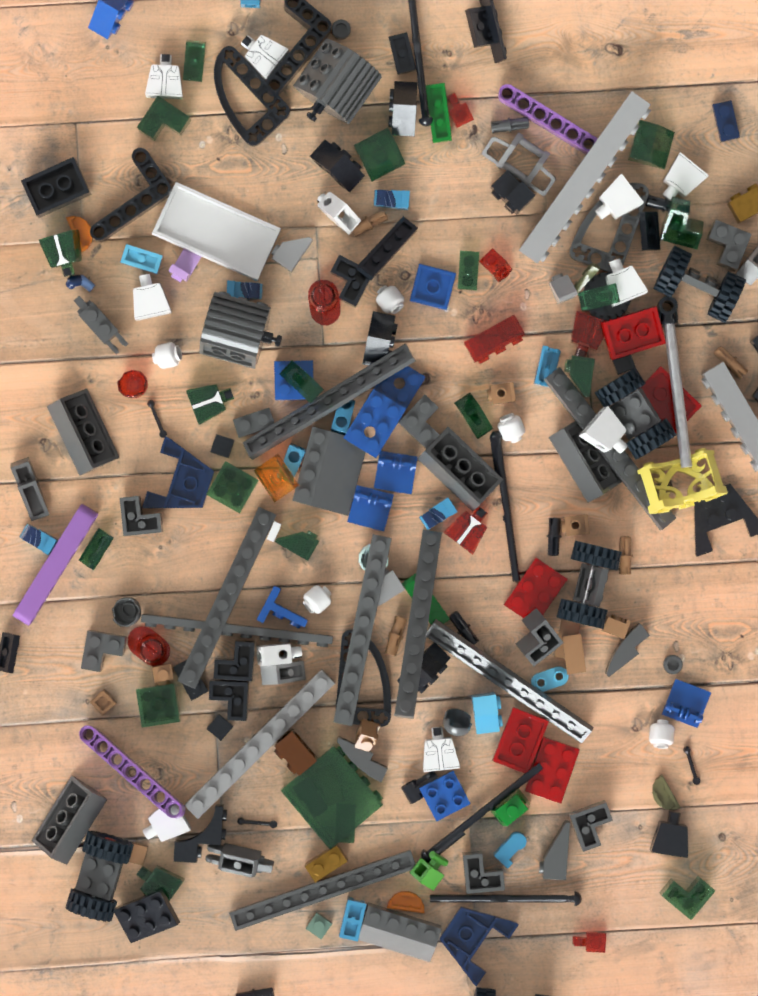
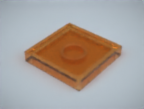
[254,454,299,503]

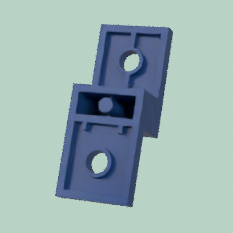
[343,366,426,458]

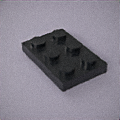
[114,889,180,943]

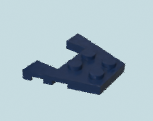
[142,436,215,508]
[439,906,519,987]

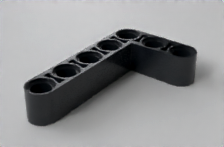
[265,0,332,97]
[90,148,172,242]

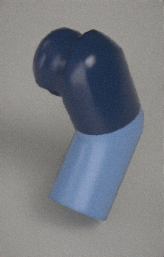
[66,275,95,292]

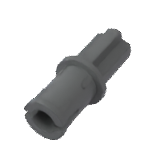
[491,117,529,134]

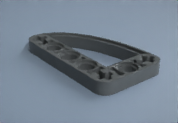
[569,183,649,273]

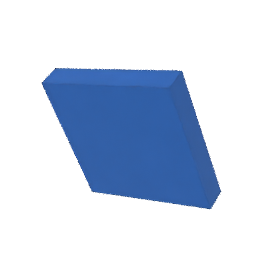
[410,264,456,311]

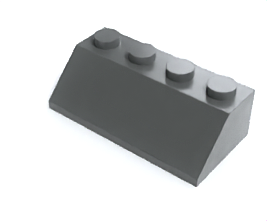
[47,389,120,476]
[549,421,622,503]
[417,427,503,512]
[31,776,107,865]
[358,902,442,962]

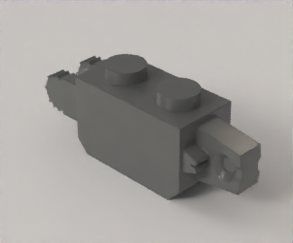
[74,296,128,355]
[205,843,274,877]

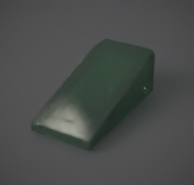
[183,40,206,82]
[578,283,620,311]

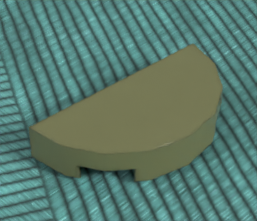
[574,263,600,293]
[652,774,681,810]

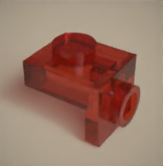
[479,248,512,282]

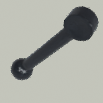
[147,400,167,438]
[683,746,701,785]
[237,818,277,828]

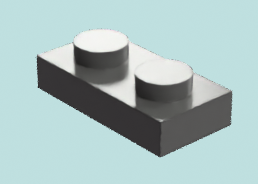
[233,408,274,438]

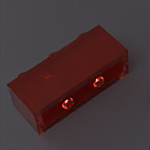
[463,315,525,364]

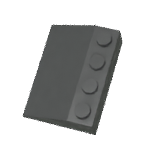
[292,427,366,516]

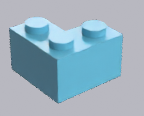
[471,692,503,734]

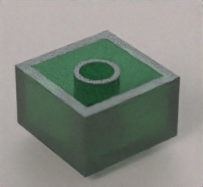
[206,461,260,514]
[136,682,181,728]

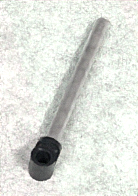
[657,296,692,468]

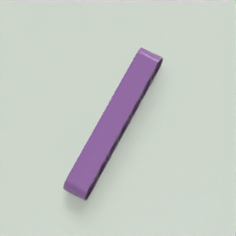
[498,84,598,155]
[13,504,98,626]
[79,725,185,819]

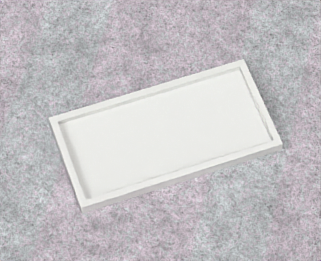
[152,182,281,281]

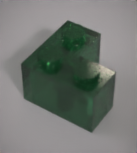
[137,96,191,141]
[660,196,704,250]
[659,876,716,920]

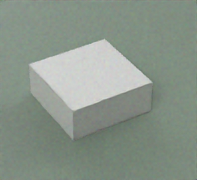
[267,521,282,542]

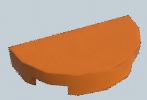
[66,216,93,253]
[387,891,425,914]

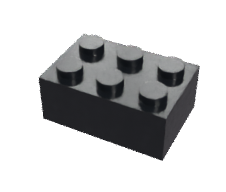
[21,157,92,218]

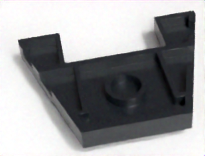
[694,484,758,557]

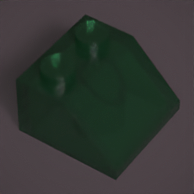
[628,120,675,170]
[354,128,405,182]
[564,355,595,398]

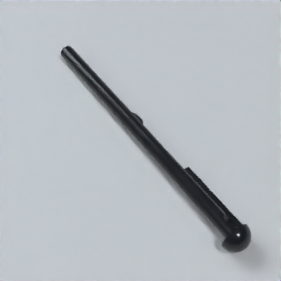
[408,0,433,127]
[490,431,520,582]
[421,763,544,862]
[430,891,582,906]

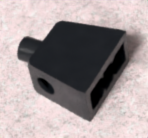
[650,811,688,858]

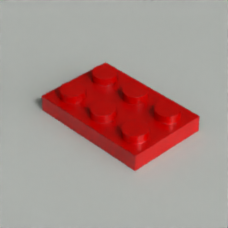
[601,306,666,360]
[639,366,702,433]
[504,557,567,618]
[492,707,549,773]
[525,736,580,804]

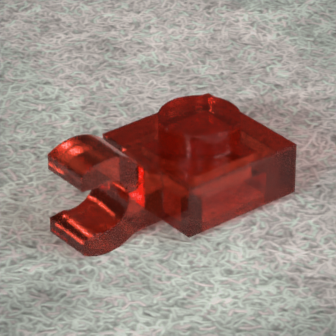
[447,93,474,129]
[572,931,606,953]

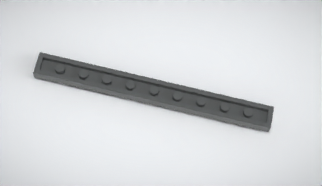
[243,343,416,460]
[543,367,676,530]
[178,507,276,689]
[394,530,442,719]
[333,534,392,726]
[141,614,333,647]
[426,619,594,743]
[229,850,416,931]

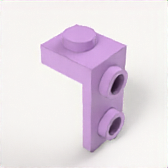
[169,249,201,283]

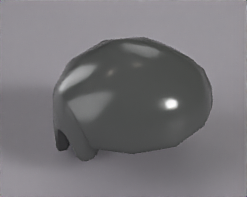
[112,597,141,627]
[443,708,472,736]

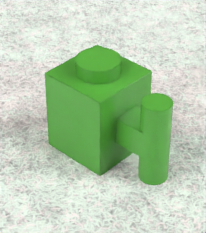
[410,851,448,890]

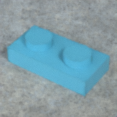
[120,244,163,274]

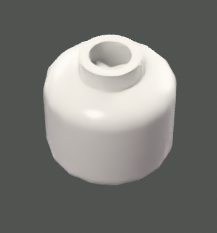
[376,285,404,314]
[152,342,182,369]
[498,413,525,443]
[303,585,331,614]
[649,720,675,749]

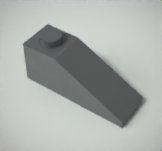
[539,820,570,880]

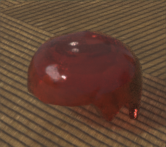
[117,370,148,399]

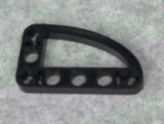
[214,46,290,147]
[335,629,391,727]

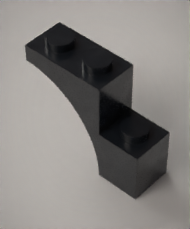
[173,804,227,863]

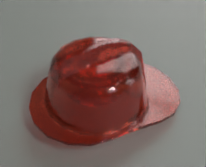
[308,280,340,326]
[127,626,170,666]

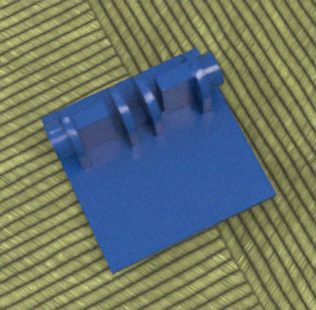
[374,451,418,494]
[347,485,394,531]
[662,679,711,728]
[419,771,470,822]

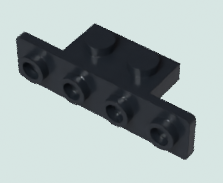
[465,0,507,64]

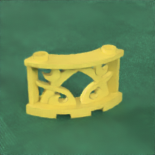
[637,448,728,514]

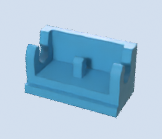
[533,346,561,388]
[339,897,367,942]

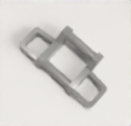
[482,132,556,196]

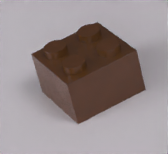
[274,729,318,776]

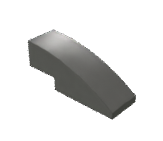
[11,457,50,521]
[605,623,650,677]
[337,736,388,782]

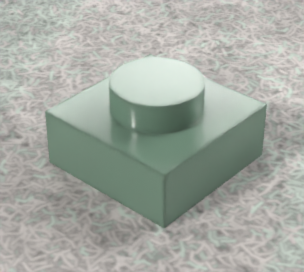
[306,912,332,939]

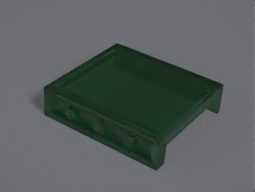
[281,744,383,849]

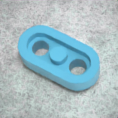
[531,666,569,692]

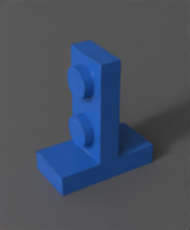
[257,585,308,629]

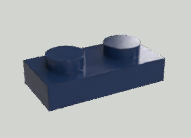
[712,100,740,143]

